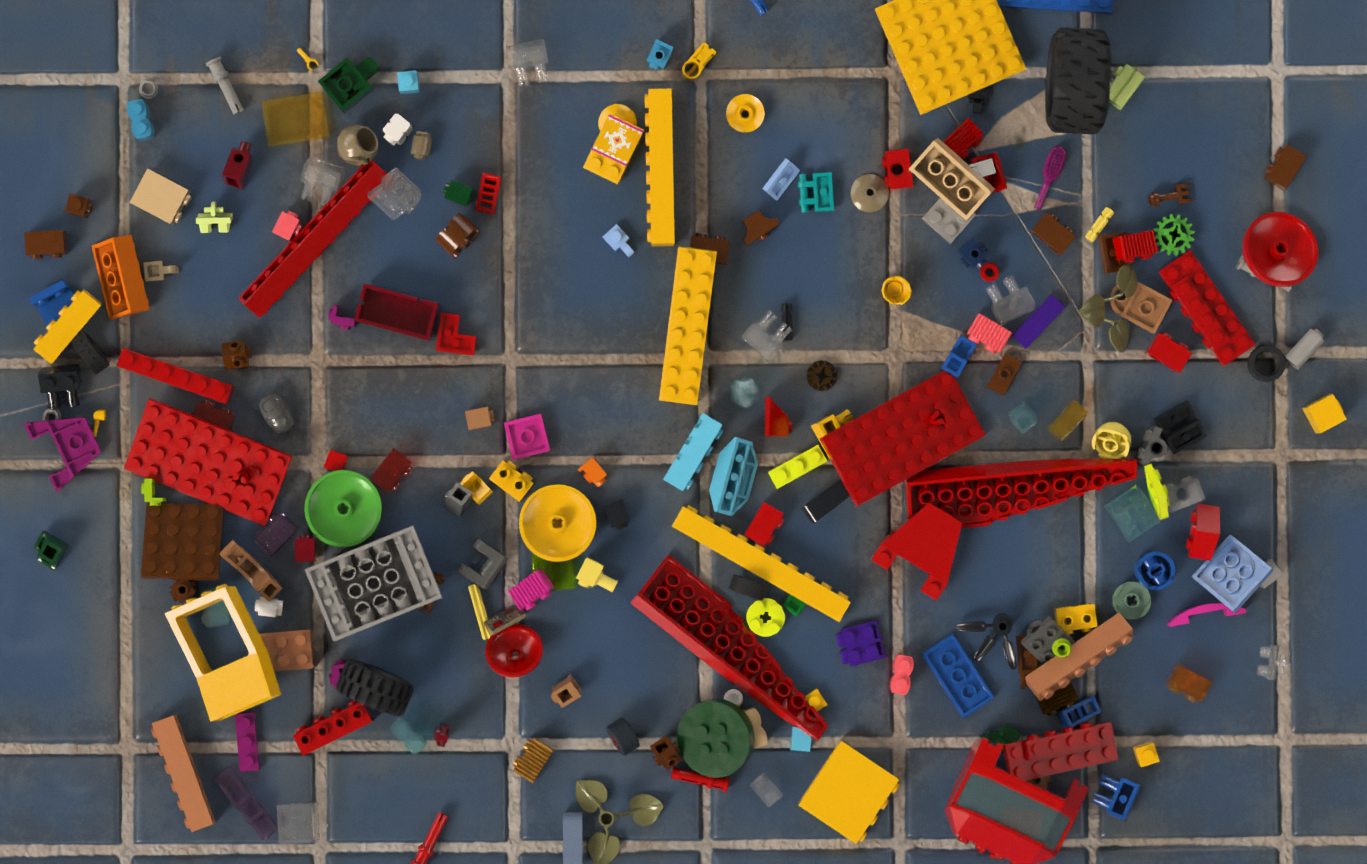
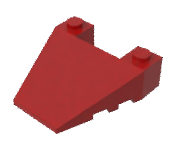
[871,502,962,601]

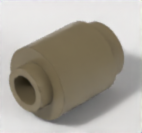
[410,131,433,160]

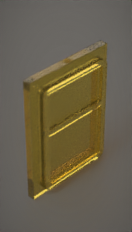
[261,92,330,147]

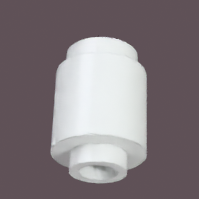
[255,596,283,617]

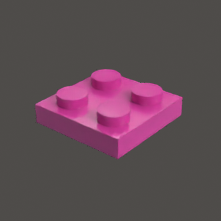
[504,414,550,460]

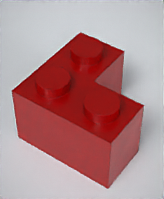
[1185,503,1220,561]

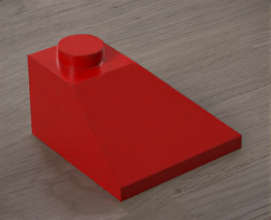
[765,397,792,437]

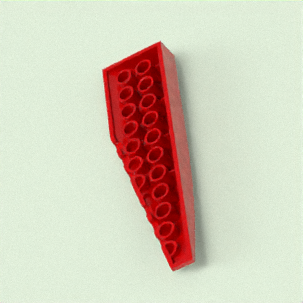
[904,458,1137,528]

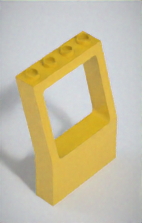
[164,584,282,722]

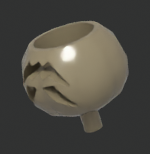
[337,124,378,167]

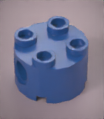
[1134,551,1176,590]

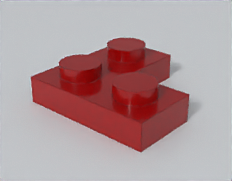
[436,313,477,356]

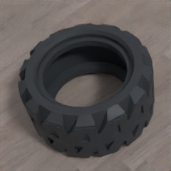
[1045,27,1111,135]

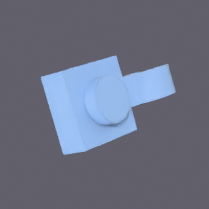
[603,224,634,257]

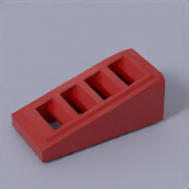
[475,173,502,215]

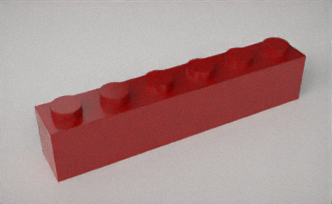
[117,348,235,404]

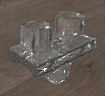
[1257,645,1290,680]

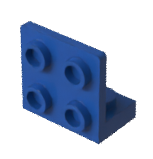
[29,280,74,326]

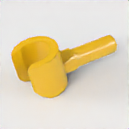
[297,48,318,71]
[93,410,106,436]

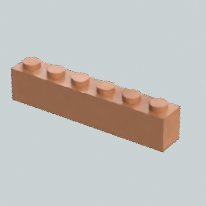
[1025,613,1134,701]
[151,714,216,832]

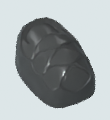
[259,394,295,435]

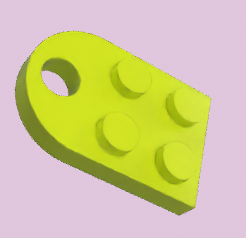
[1144,464,1170,520]

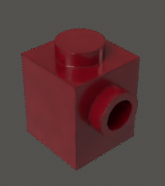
[295,534,317,562]

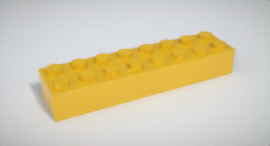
[645,89,675,247]
[659,246,717,405]

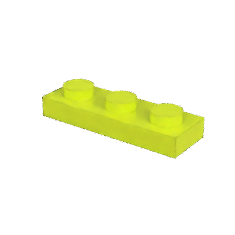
[768,445,827,489]

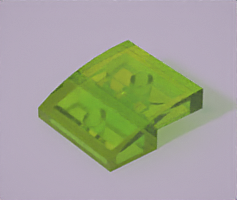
[531,554,577,591]

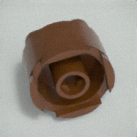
[435,213,481,259]

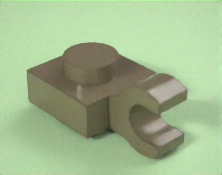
[143,261,179,282]

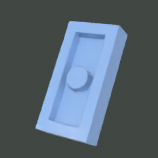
[762,158,800,201]

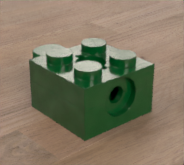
[318,57,378,113]

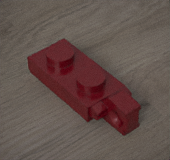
[433,723,450,747]

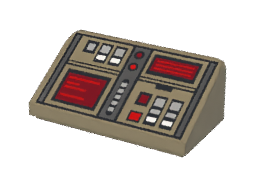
[484,605,526,635]

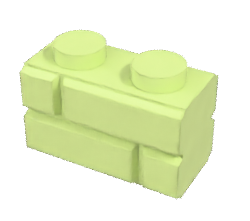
[1109,64,1145,110]

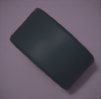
[606,718,640,756]

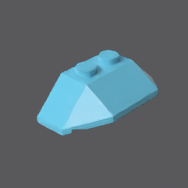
[709,437,758,516]

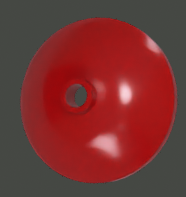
[485,624,543,678]

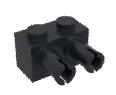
[38,364,82,409]

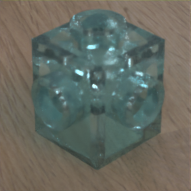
[729,376,759,408]

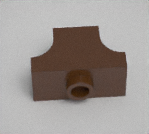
[743,210,780,246]

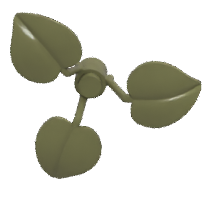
[1078,263,1137,353]
[576,780,663,864]

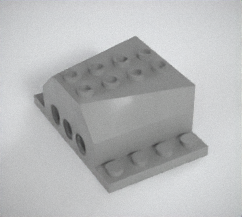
[305,525,443,641]

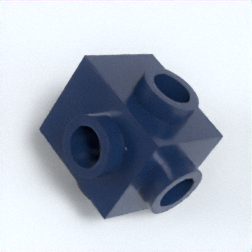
[957,238,988,269]

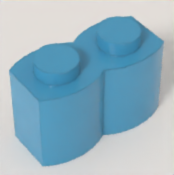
[127,99,155,141]

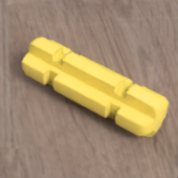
[1085,207,1114,242]

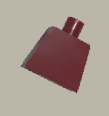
[222,141,253,190]

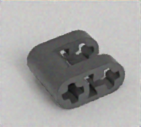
[457,539,508,590]

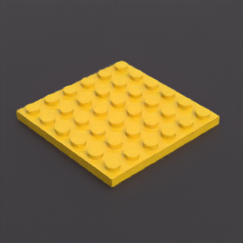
[875,0,1026,115]

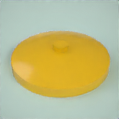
[519,484,596,562]

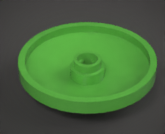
[305,470,382,547]

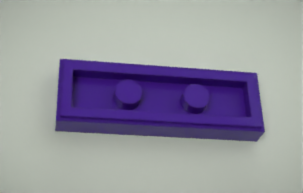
[1012,294,1065,349]

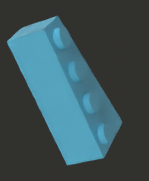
[663,413,724,491]

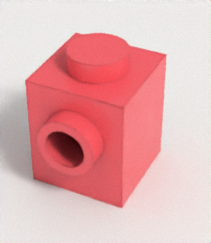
[272,210,302,242]

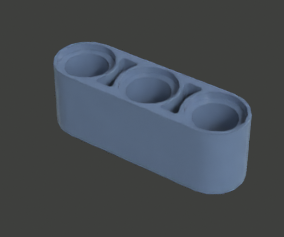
[563,812,583,864]

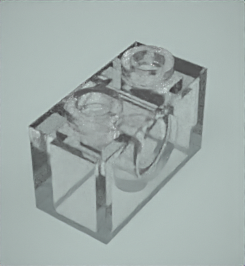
[1165,476,1205,513]

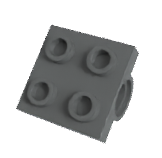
[1135,426,1167,466]
[1021,616,1075,664]

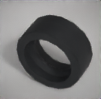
[1247,345,1286,382]
[729,574,768,601]

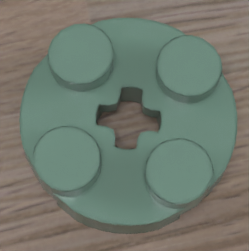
[1112,581,1151,620]

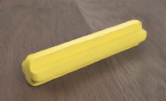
[468,584,491,640]

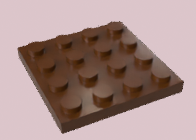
[141,503,224,581]

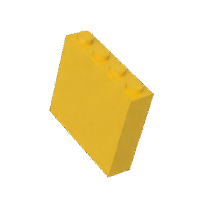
[798,740,900,844]

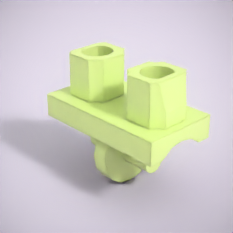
[196,201,233,233]

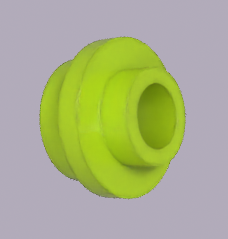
[1052,638,1072,657]

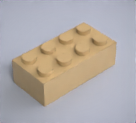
[909,138,995,221]

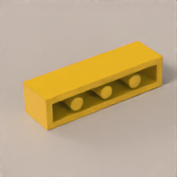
[33,289,102,364]

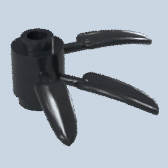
[956,613,1017,670]

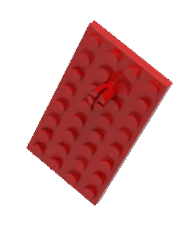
[819,370,986,507]
[124,398,293,526]

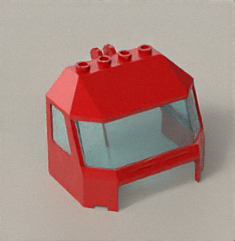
[944,738,1089,864]

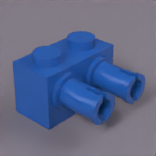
[1091,774,1141,822]

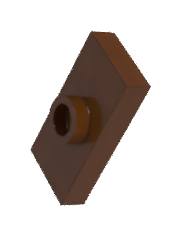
[986,353,1022,396]

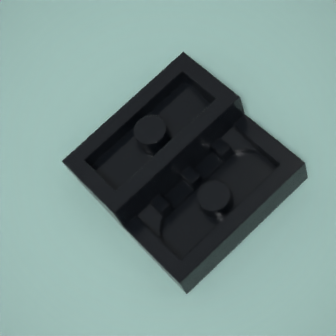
[1154,400,1207,454]

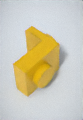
[459,471,493,505]

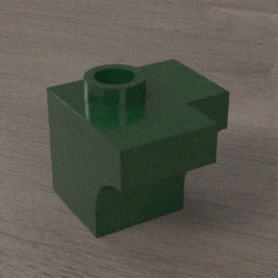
[33,531,69,570]
[984,722,1022,754]

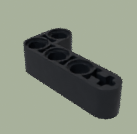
[801,479,850,524]

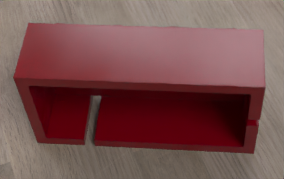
[354,284,440,341]

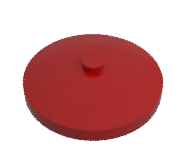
[1242,212,1318,287]

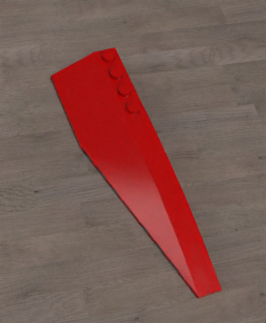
[630,554,829,741]

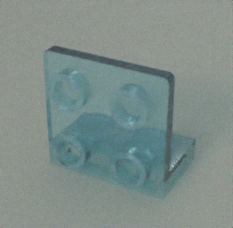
[1104,485,1160,543]

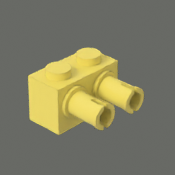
[576,557,618,592]

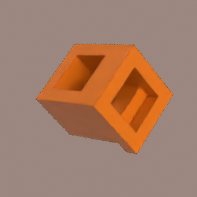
[578,457,607,487]

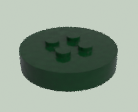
[677,698,755,778]

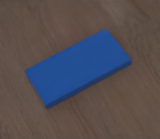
[921,633,995,718]

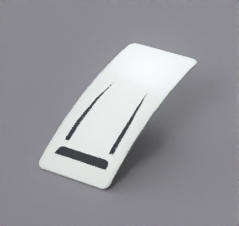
[969,159,996,177]

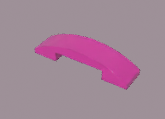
[1167,603,1246,627]

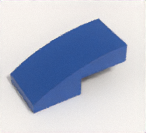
[941,334,977,378]

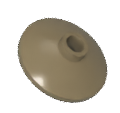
[850,174,889,212]

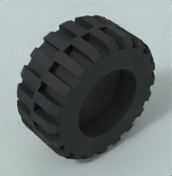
[336,659,414,716]

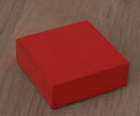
[324,449,349,471]

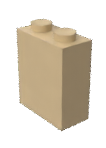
[129,169,191,225]

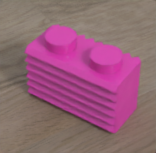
[508,569,555,611]

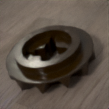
[807,360,837,391]

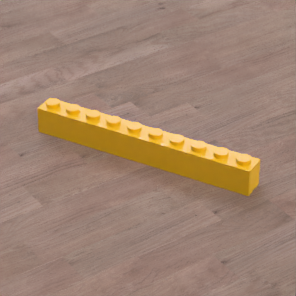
[672,505,851,622]

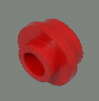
[980,263,999,282]

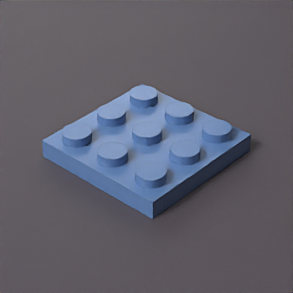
[1191,534,1274,613]

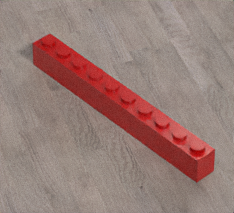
[238,160,391,318]

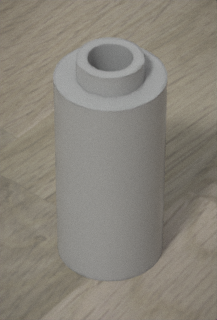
[1285,329,1325,370]

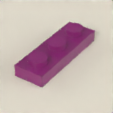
[235,712,260,772]

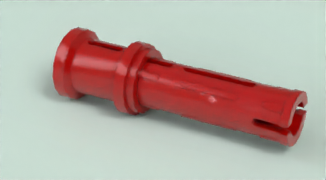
[671,767,730,793]
[410,812,449,864]

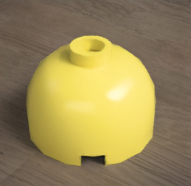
[1092,422,1132,459]

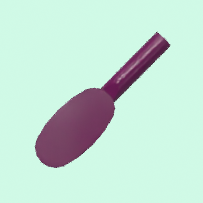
[1034,146,1066,210]

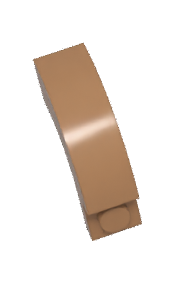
[219,540,283,602]

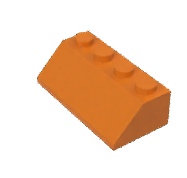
[91,235,150,320]

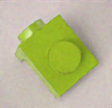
[141,479,166,506]

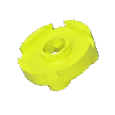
[746,598,785,637]

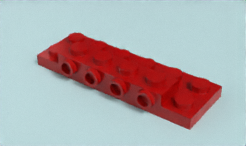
[1158,250,1256,366]
[1003,722,1118,781]

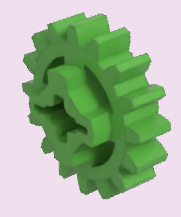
[1153,214,1195,256]

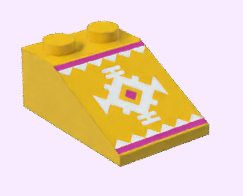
[583,113,644,184]

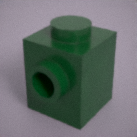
[443,180,474,208]

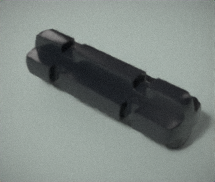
[782,303,793,341]

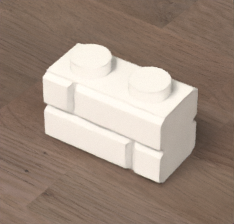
[383,113,414,146]

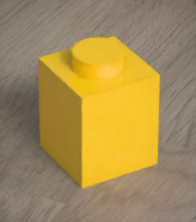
[1133,742,1160,767]

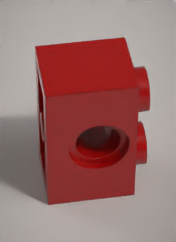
[882,148,914,191]

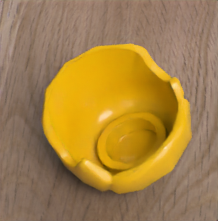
[881,276,912,305]

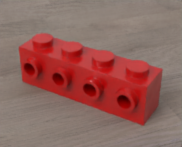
[293,701,374,756]

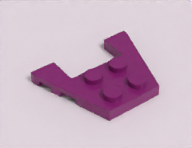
[24,416,102,492]

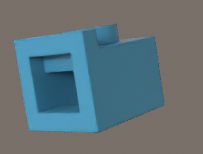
[646,39,674,71]

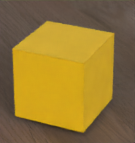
[1302,394,1347,434]

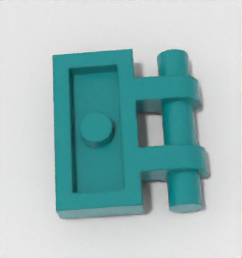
[797,172,834,213]

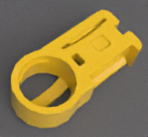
[682,43,716,81]

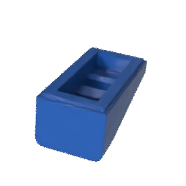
[1057,695,1101,728]

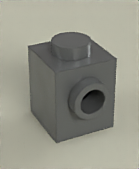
[444,483,473,517]

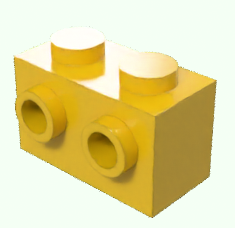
[1054,603,1098,634]

